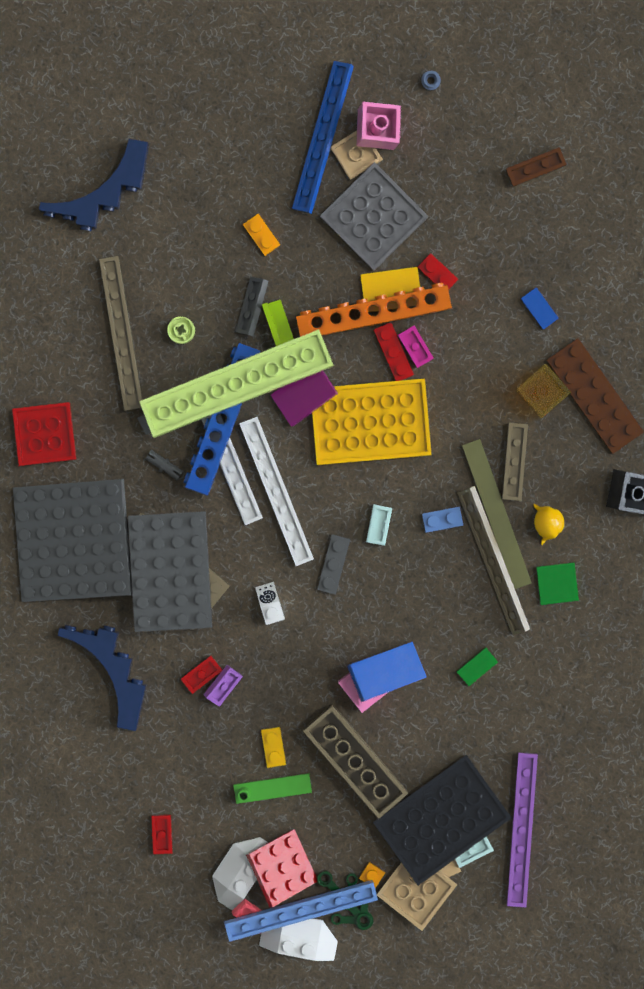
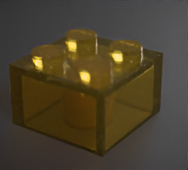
[515,364,571,419]

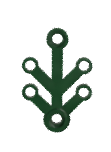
[317,870,373,930]

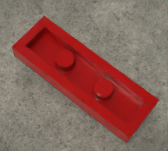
[374,322,414,381]

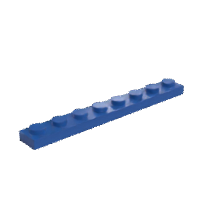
[292,61,354,214]

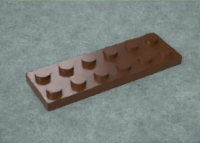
[546,338,644,454]

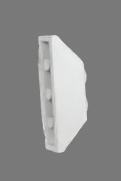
[212,837,268,910]
[259,918,338,961]

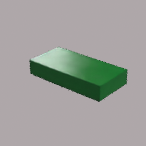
[456,647,498,686]

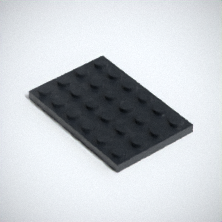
[373,755,512,886]

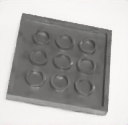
[320,162,429,271]

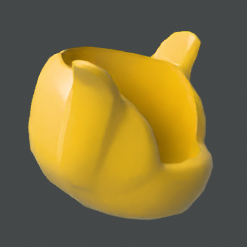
[533,504,564,545]

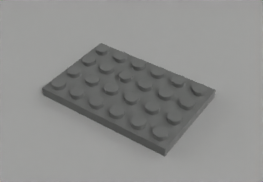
[128,511,212,632]

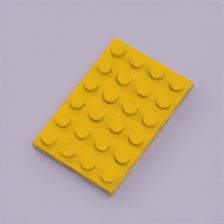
[312,379,432,465]

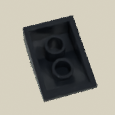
[606,469,644,514]

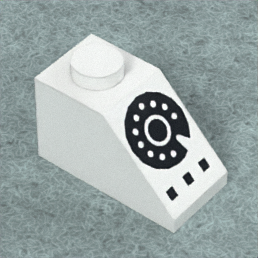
[255,582,285,625]

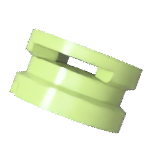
[167,316,195,344]

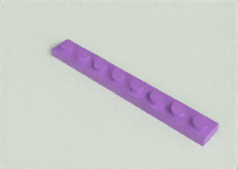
[507,752,538,907]

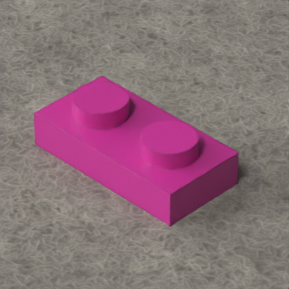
[398,325,434,368]

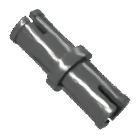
[145,450,183,481]

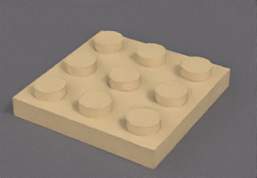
[377,863,457,931]

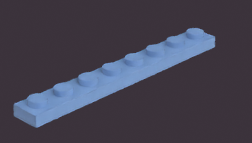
[224,880,378,942]

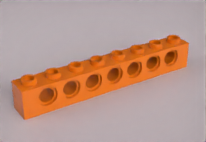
[296,283,452,337]

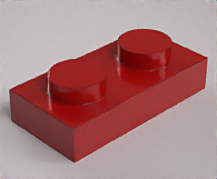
[418,253,458,290]
[181,655,222,694]
[151,814,173,854]

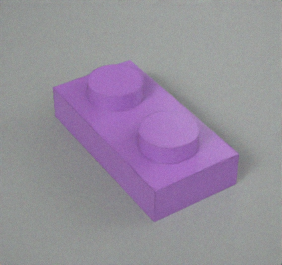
[204,665,243,707]

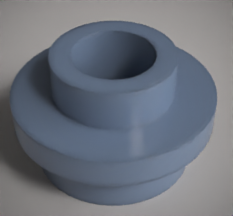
[421,71,441,90]

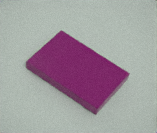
[271,371,338,427]

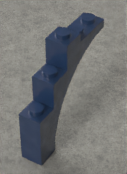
[39,139,149,231]
[58,625,147,731]

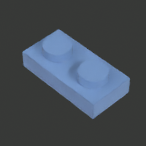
[422,507,463,533]

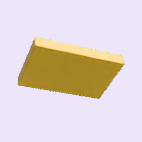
[360,267,420,312]

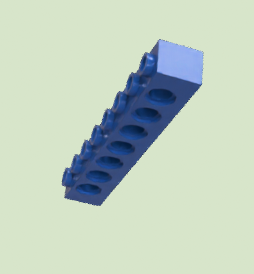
[184,343,261,496]

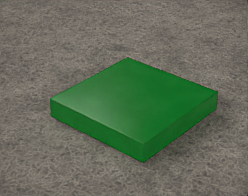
[536,562,579,605]

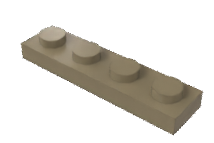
[502,423,528,501]

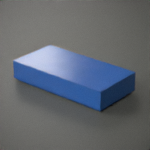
[521,287,559,330]

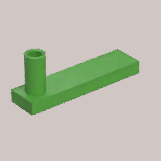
[233,773,312,804]

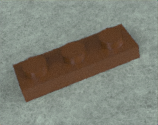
[506,147,567,187]

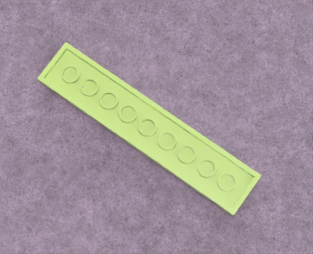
[139,330,334,438]

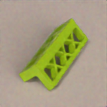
[262,300,294,346]

